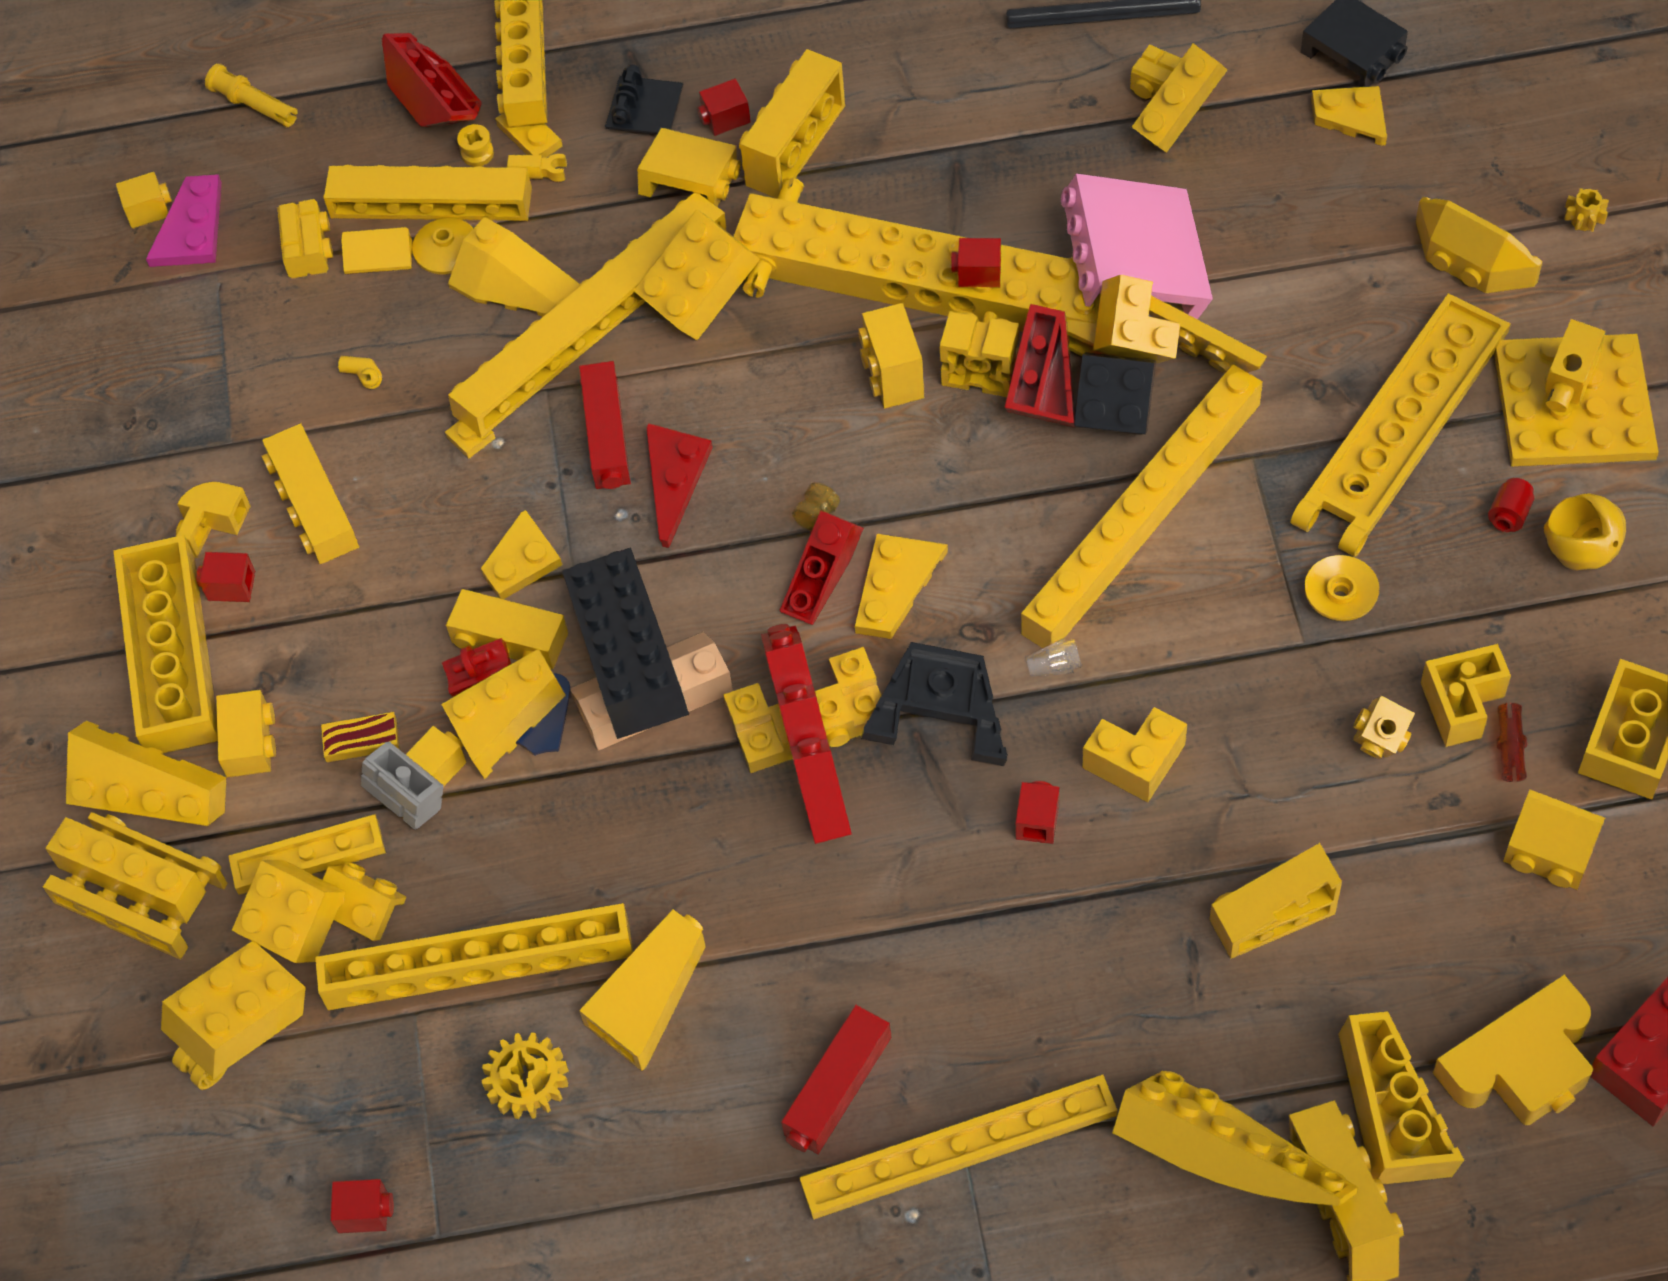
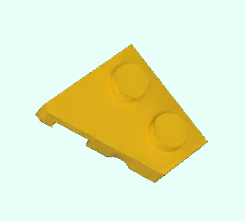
[481,510,562,599]

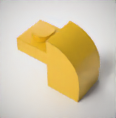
[176,482,251,558]

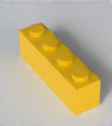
[261,423,359,565]
[45,817,206,924]

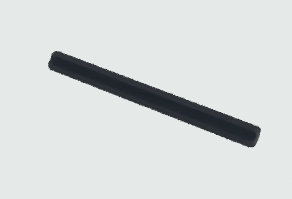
[1006,0,1201,29]

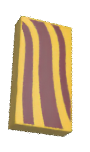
[321,712,400,762]

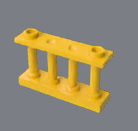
[43,812,228,960]

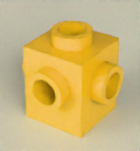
[1353,696,1415,759]

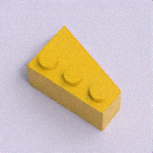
[1210,843,1342,959]

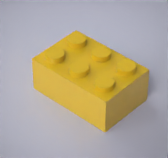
[634,209,760,340]
[1578,659,1668,800]
[161,940,306,1078]

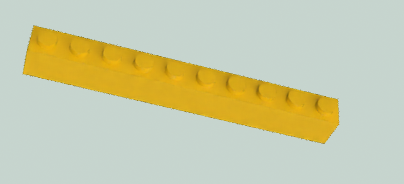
[448,192,726,438]
[1021,364,1263,653]

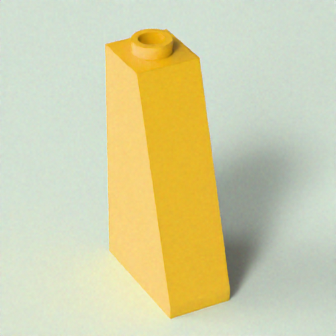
[579,909,706,1071]

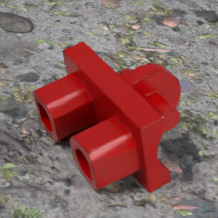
[442,638,511,697]

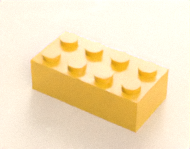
[739,49,845,199]

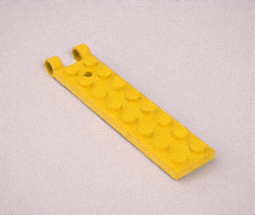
[1290,293,1511,557]

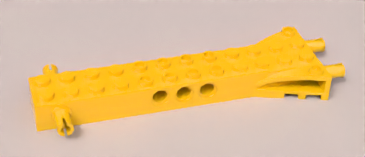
[733,177,1119,356]

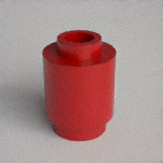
[1488,478,1535,532]

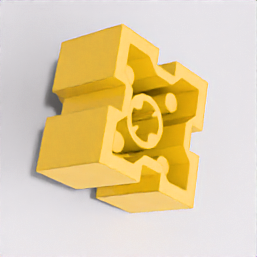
[940,311,1019,397]

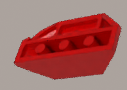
[381,33,482,127]

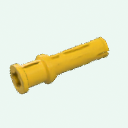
[205,63,298,127]

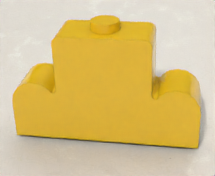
[1433,975,1593,1126]

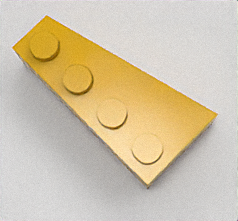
[1289,1100,1404,1281]

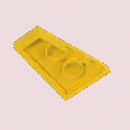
[855,534,948,639]

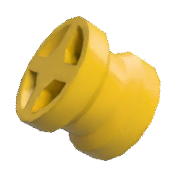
[457,124,494,167]

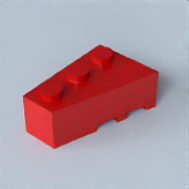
[1005,304,1076,428]

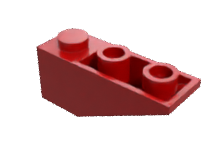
[780,510,864,625]

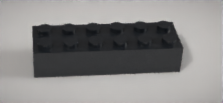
[562,547,690,739]

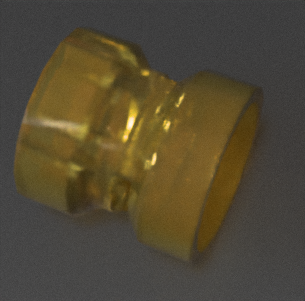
[792,482,840,532]

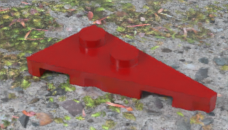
[647,423,713,548]

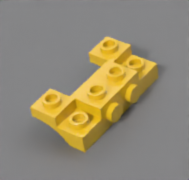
[723,647,881,774]

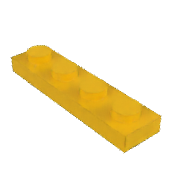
[228,814,386,895]

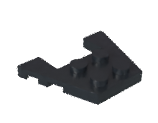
[861,642,1008,766]

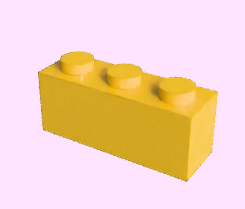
[1132,43,1227,153]
[446,589,568,669]

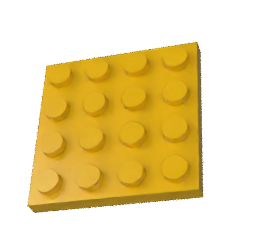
[1494,334,1659,467]

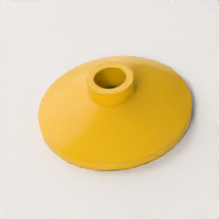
[412,218,473,274]
[1305,555,1379,621]

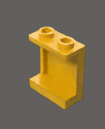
[637,128,741,206]

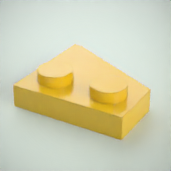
[1311,86,1387,146]

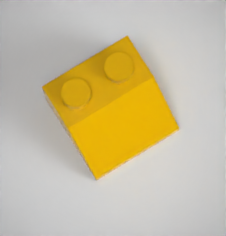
[1503,789,1605,890]

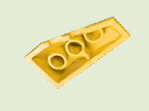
[448,217,580,317]

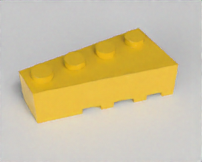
[66,720,226,826]
[1339,1012,1464,1184]

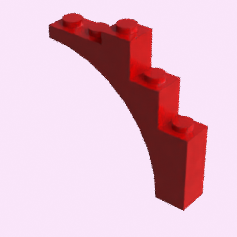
[761,624,852,844]

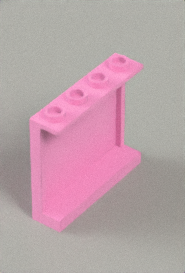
[1061,174,1213,319]

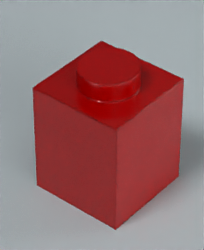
[697,78,751,136]
[951,238,1001,288]
[196,552,256,602]
[1016,781,1060,844]
[330,1179,394,1233]

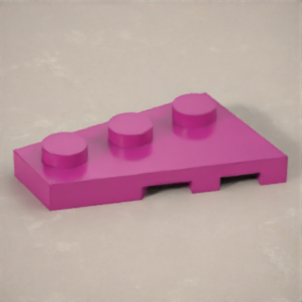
[146,174,222,267]

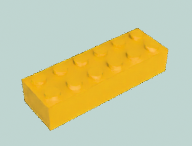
[113,535,218,753]

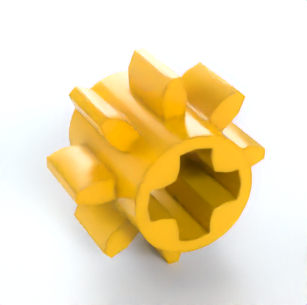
[1564,188,1609,232]

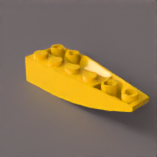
[1113,1071,1358,1206]

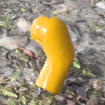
[338,356,382,389]

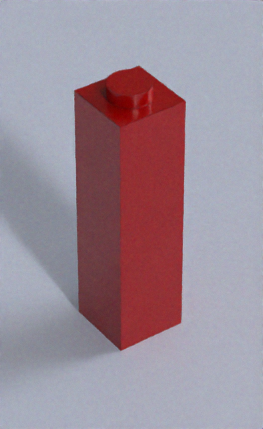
[579,361,631,489]
[781,1005,892,1154]

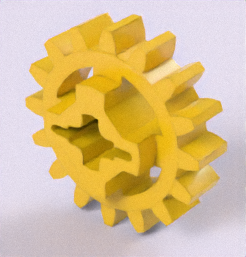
[482,1032,569,1119]

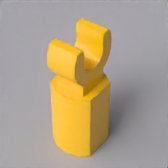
[507,154,567,182]

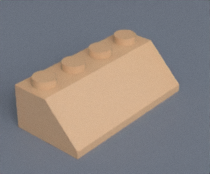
[570,632,733,751]

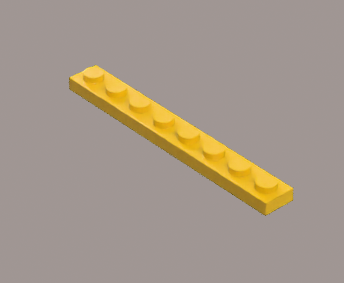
[800,1075,1118,1220]

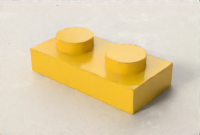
[495,114,563,158]

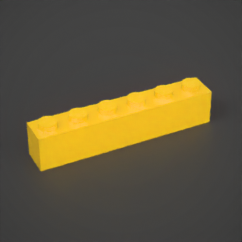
[324,165,532,221]

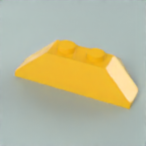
[1416,197,1543,294]

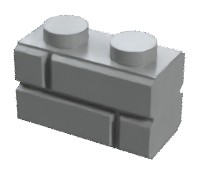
[361,742,444,830]

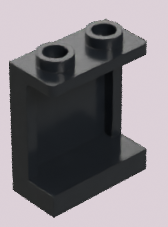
[1301,0,1408,87]

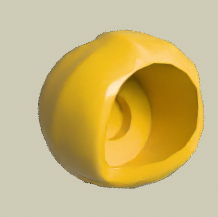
[1544,493,1626,571]

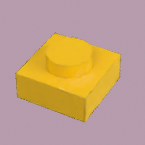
[445,421,496,459]

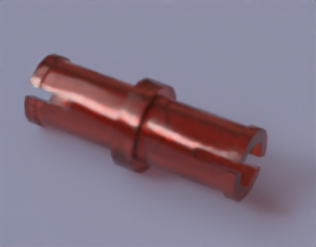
[1496,703,1528,782]

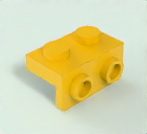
[323,862,407,941]

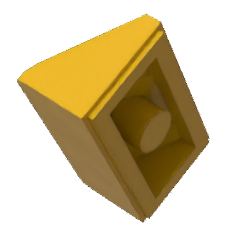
[341,227,412,274]

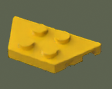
[1149,295,1267,373]

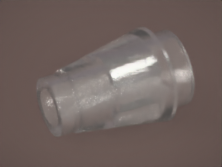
[1025,638,1082,678]

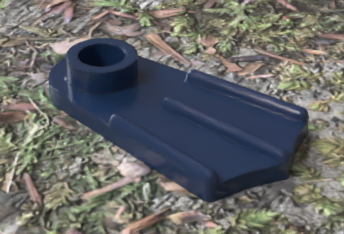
[516,673,571,756]

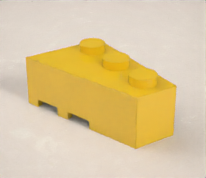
[441,649,566,779]

